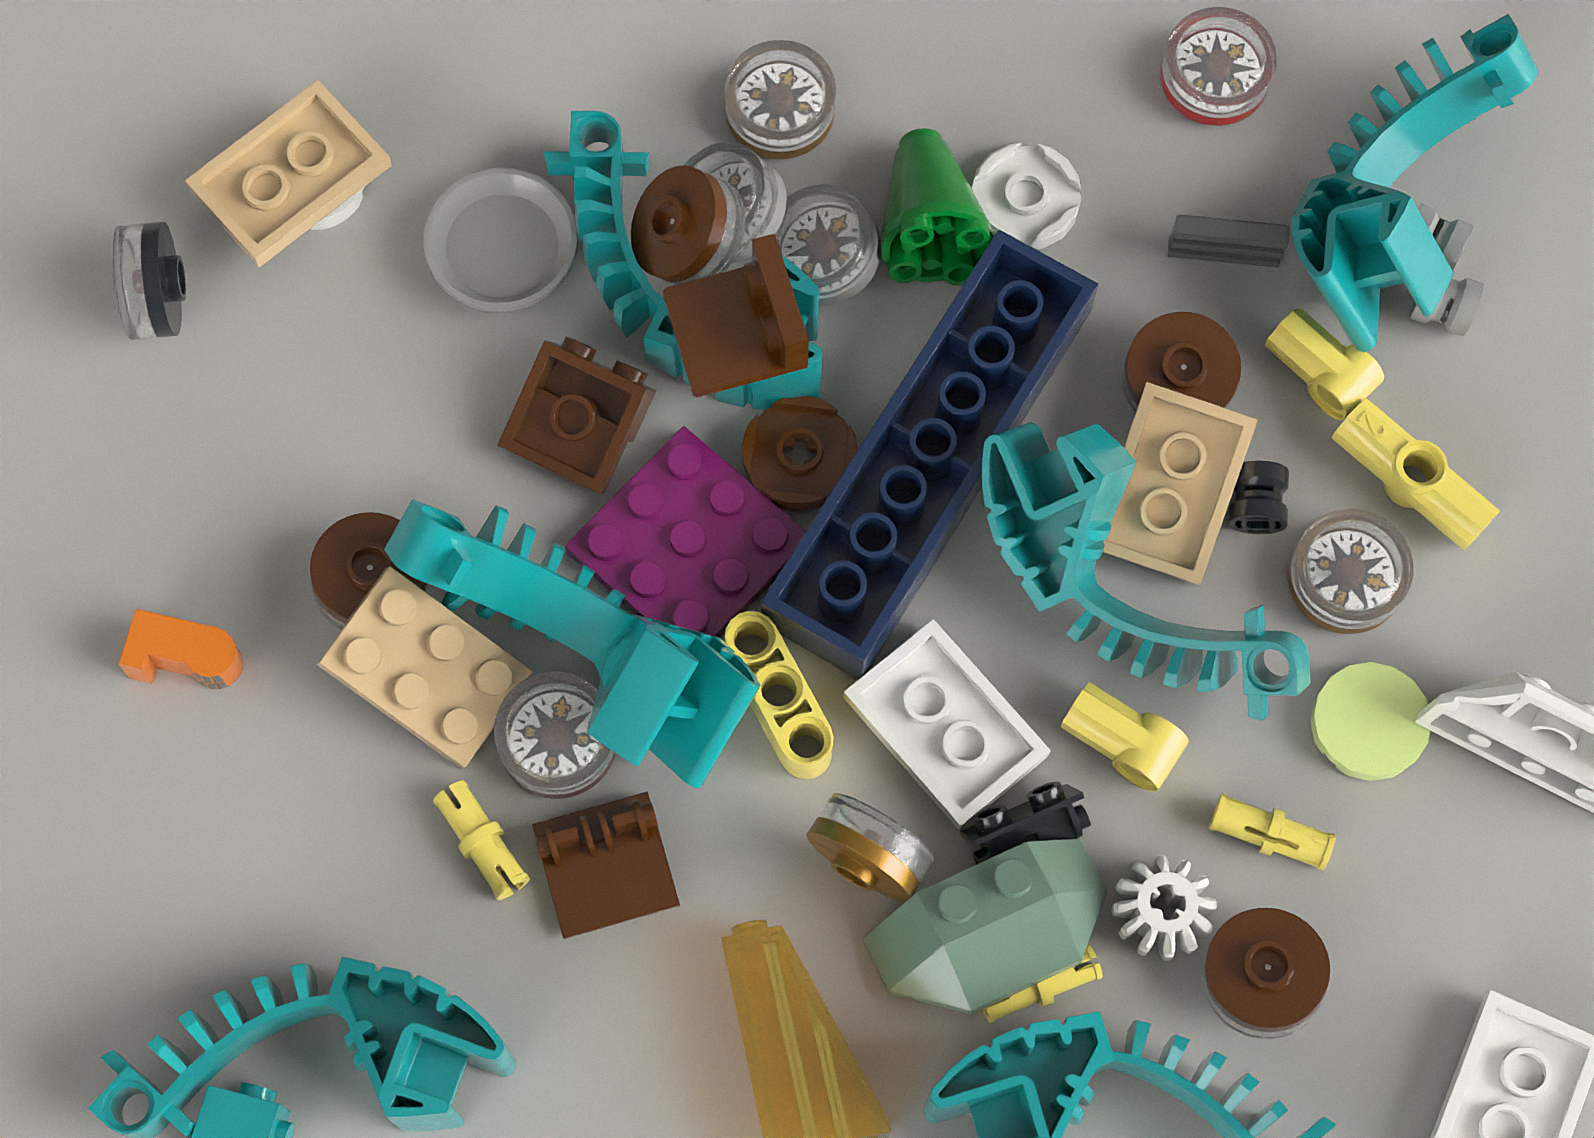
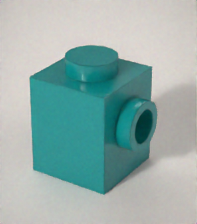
[191,1082,294,1138]

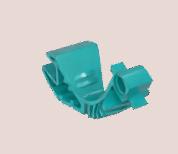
[1291,14,1538,352]
[543,111,823,410]
[982,422,1311,721]
[384,499,761,789]
[87,956,516,1138]
[923,1011,1336,1138]

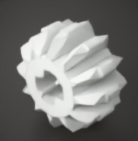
[1111,855,1217,961]

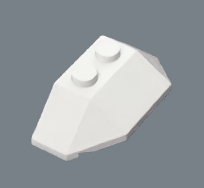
[1415,671,1594,813]

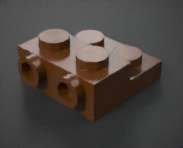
[498,336,657,494]

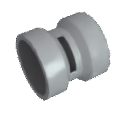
[1418,203,1473,271]
[1409,278,1484,336]

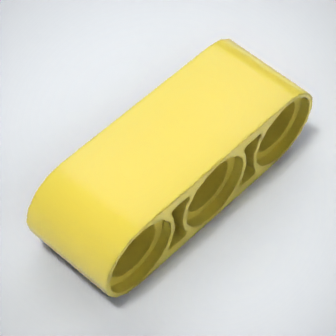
[725,611,834,779]

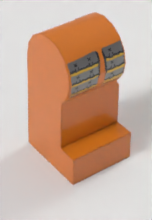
[119,609,243,689]

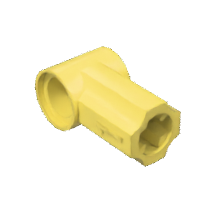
[1264,307,1384,420]
[1061,682,1189,792]

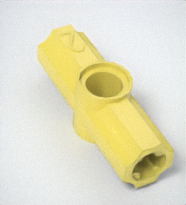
[1332,398,1500,551]

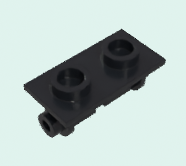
[959,781,1091,865]

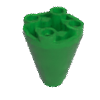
[881,128,993,285]

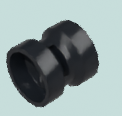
[1229,460,1289,534]

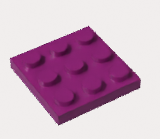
[565,426,806,638]

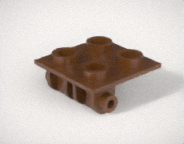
[532,791,680,939]

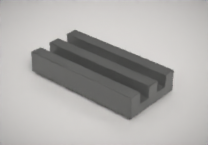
[1167,214,1289,268]

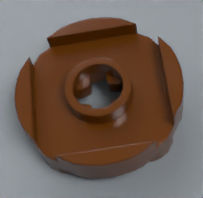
[742,396,857,511]

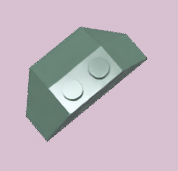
[863,839,1107,1014]

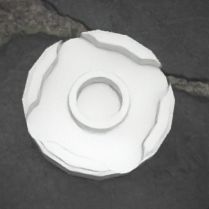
[972,143,1081,249]

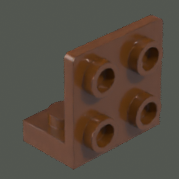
[663,233,809,397]

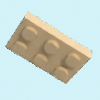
[185,80,392,268]
[1103,382,1258,585]
[316,566,533,769]

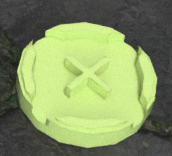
[1310,662,1430,781]

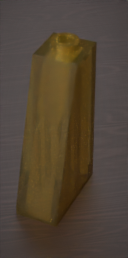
[721,920,891,1138]

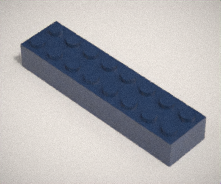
[761,229,1099,680]

